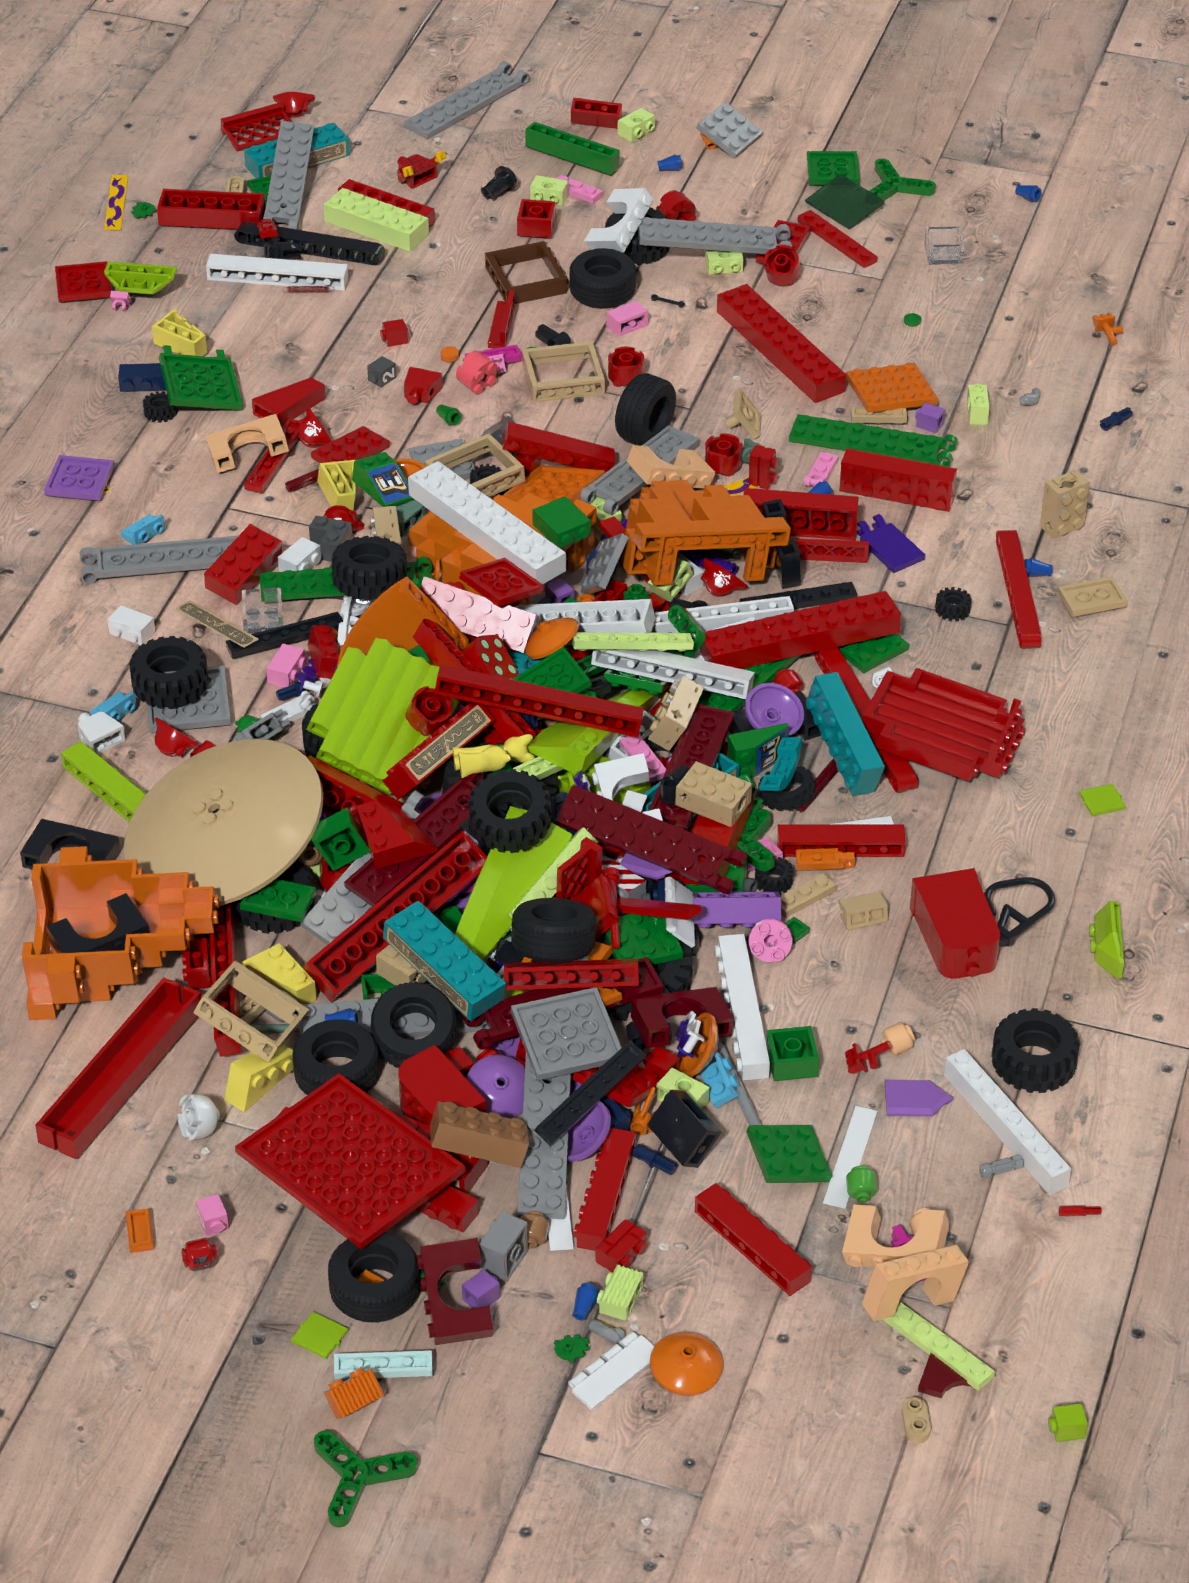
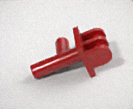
[845,1041,892,1074]

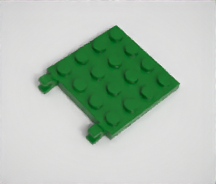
[159,345,243,410]

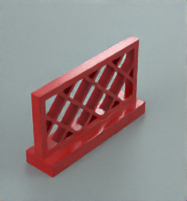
[221,102,291,152]
[556,837,603,900]

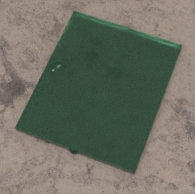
[805,173,885,230]

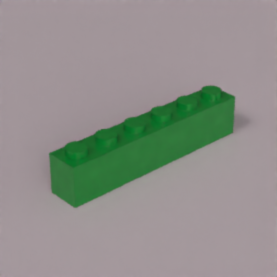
[525,122,620,175]

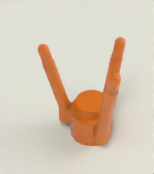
[630,1087,656,1135]

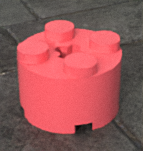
[456,351,498,395]

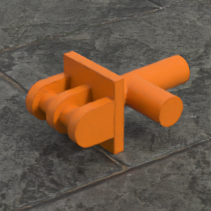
[1092,313,1123,346]

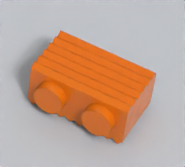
[324,1367,384,1419]

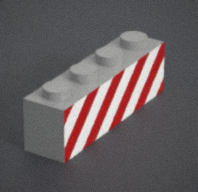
[601,854,646,899]

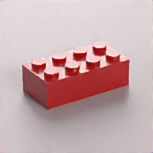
[204,524,282,605]

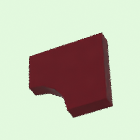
[918,1353,972,1398]

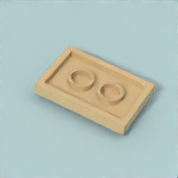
[1058,577,1128,617]

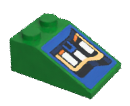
[352,452,414,507]
[727,723,788,778]

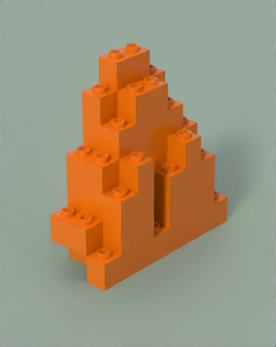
[621,480,791,585]
[409,493,596,605]
[22,846,219,1020]

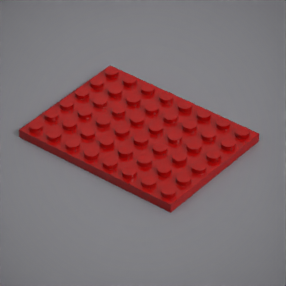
[235,1073,465,1249]

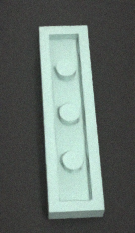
[334,1350,432,1380]

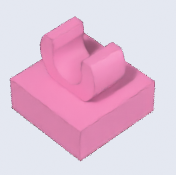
[110,291,132,311]
[488,354,506,374]

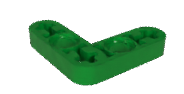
[668,605,706,658]

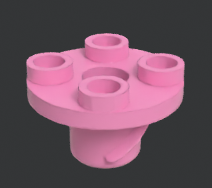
[749,919,792,962]

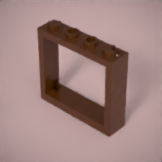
[485,241,569,304]

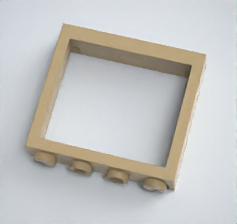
[522,341,605,402]
[425,433,525,497]
[193,961,309,1063]

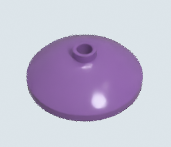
[745,683,804,737]
[466,1055,525,1119]
[567,1101,611,1162]

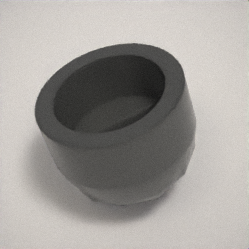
[744,877,758,892]

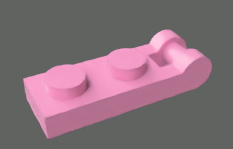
[804,452,838,487]

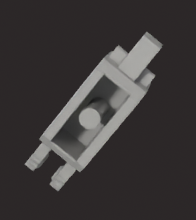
[234,709,290,741]

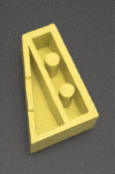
[152,309,207,356]
[317,460,356,510]
[242,943,316,1005]
[224,1040,293,1112]

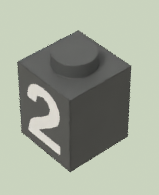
[367,356,396,388]

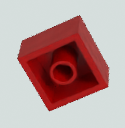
[517,199,556,238]

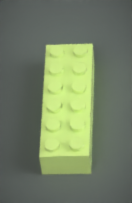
[323,188,429,252]

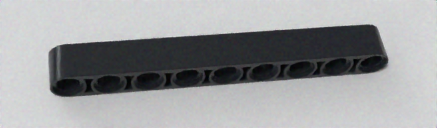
[234,221,385,265]

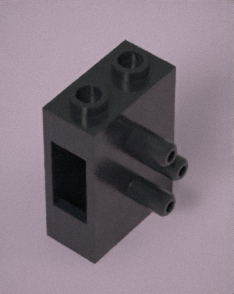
[647,1090,722,1168]

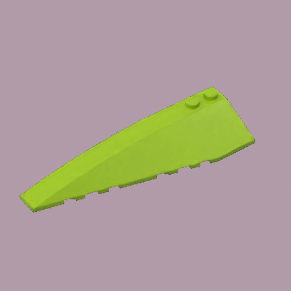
[527,688,664,775]
[455,806,573,962]

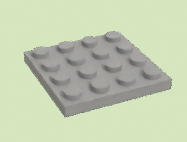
[147,666,231,733]
[511,987,621,1081]

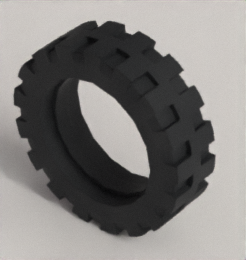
[758,766,815,811]

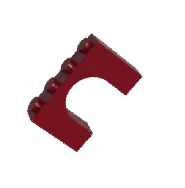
[630,987,734,1048]
[416,1238,493,1345]

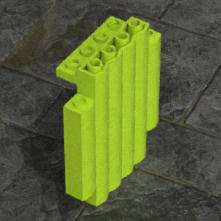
[306,638,459,795]

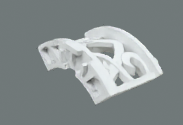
[337,596,375,647]

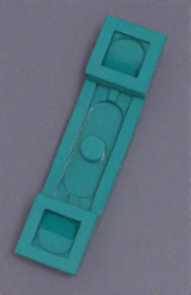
[759,737,802,791]

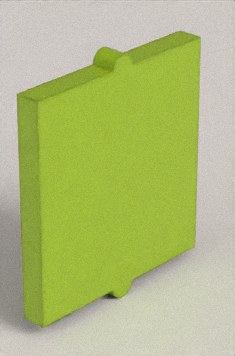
[1079,784,1126,816]
[291,1312,349,1359]

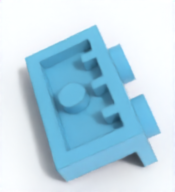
[121,514,165,545]
[90,691,137,721]
[701,1052,740,1108]

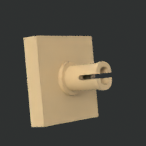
[726,389,761,439]

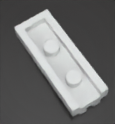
[260,691,316,723]

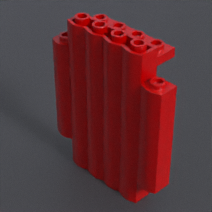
[862,668,1026,781]

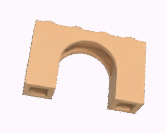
[205,414,289,473]
[627,445,715,488]
[842,1204,949,1268]
[862,1245,969,1321]

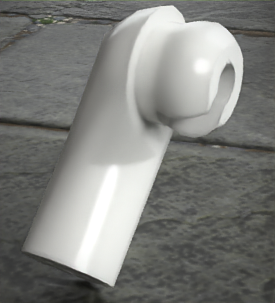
[871,667,892,688]

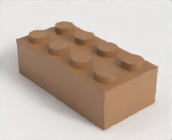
[430,1101,529,1168]

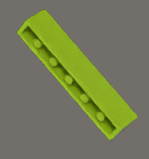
[61,741,146,823]

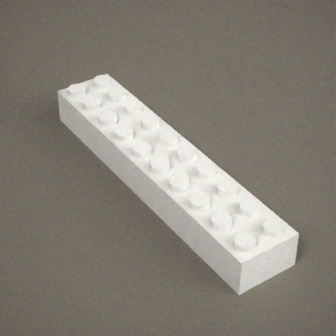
[408,461,566,584]

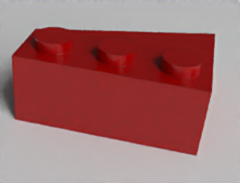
[356,800,438,870]

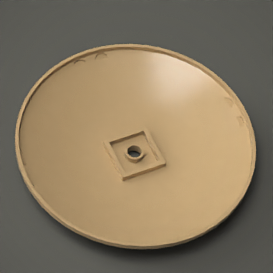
[124,739,323,906]

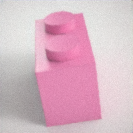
[606,301,648,337]
[266,644,307,687]

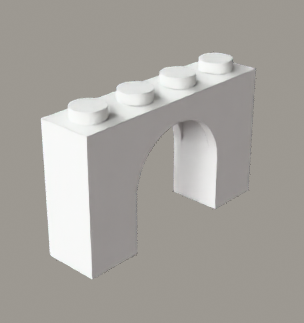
[584,188,654,253]
[591,753,663,821]

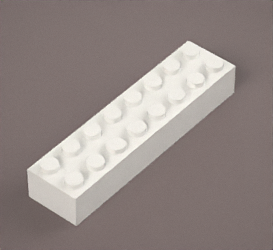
[505,599,655,649]

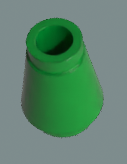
[436,404,461,425]

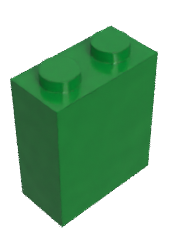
[532,496,591,549]

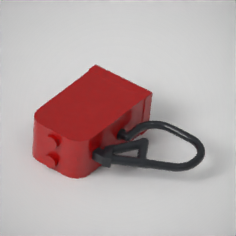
[910,868,1055,979]

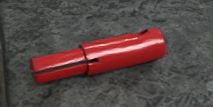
[1059,1205,1102,1216]

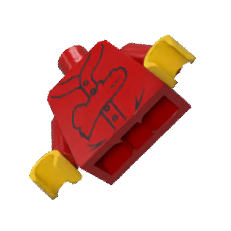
[397,150,447,189]

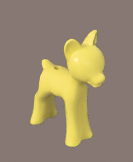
[452,734,535,778]

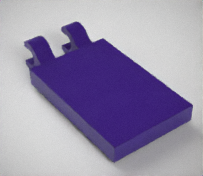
[856,514,925,573]

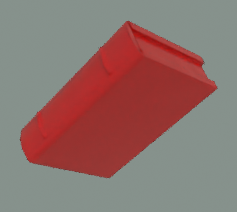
[573,875,619,940]

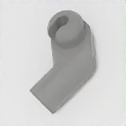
[1019,388,1041,406]
[589,1320,625,1344]

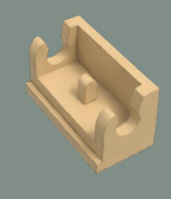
[839,891,888,930]

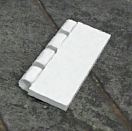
[665,877,695,948]
[568,1332,654,1411]

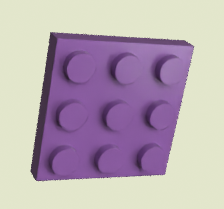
[44,455,114,501]

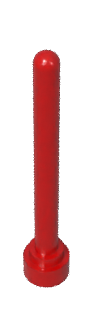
[602,867,620,949]

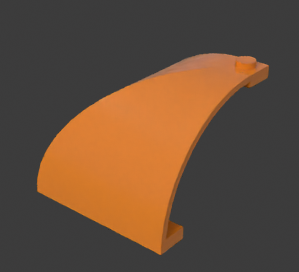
[337,576,469,708]

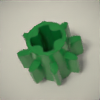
[624,584,648,600]

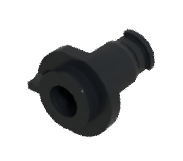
[481,166,517,200]
[264,237,302,260]

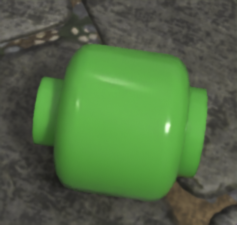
[846,1166,877,1202]

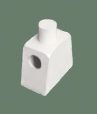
[77,712,125,755]

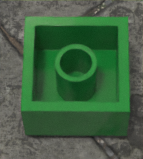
[312,808,370,871]
[766,1026,819,1081]

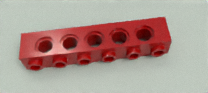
[338,179,435,228]

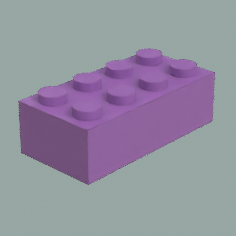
[693,892,781,927]

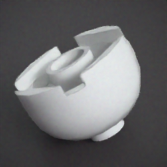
[178,1094,220,1141]

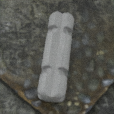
[979,1155,1024,1178]

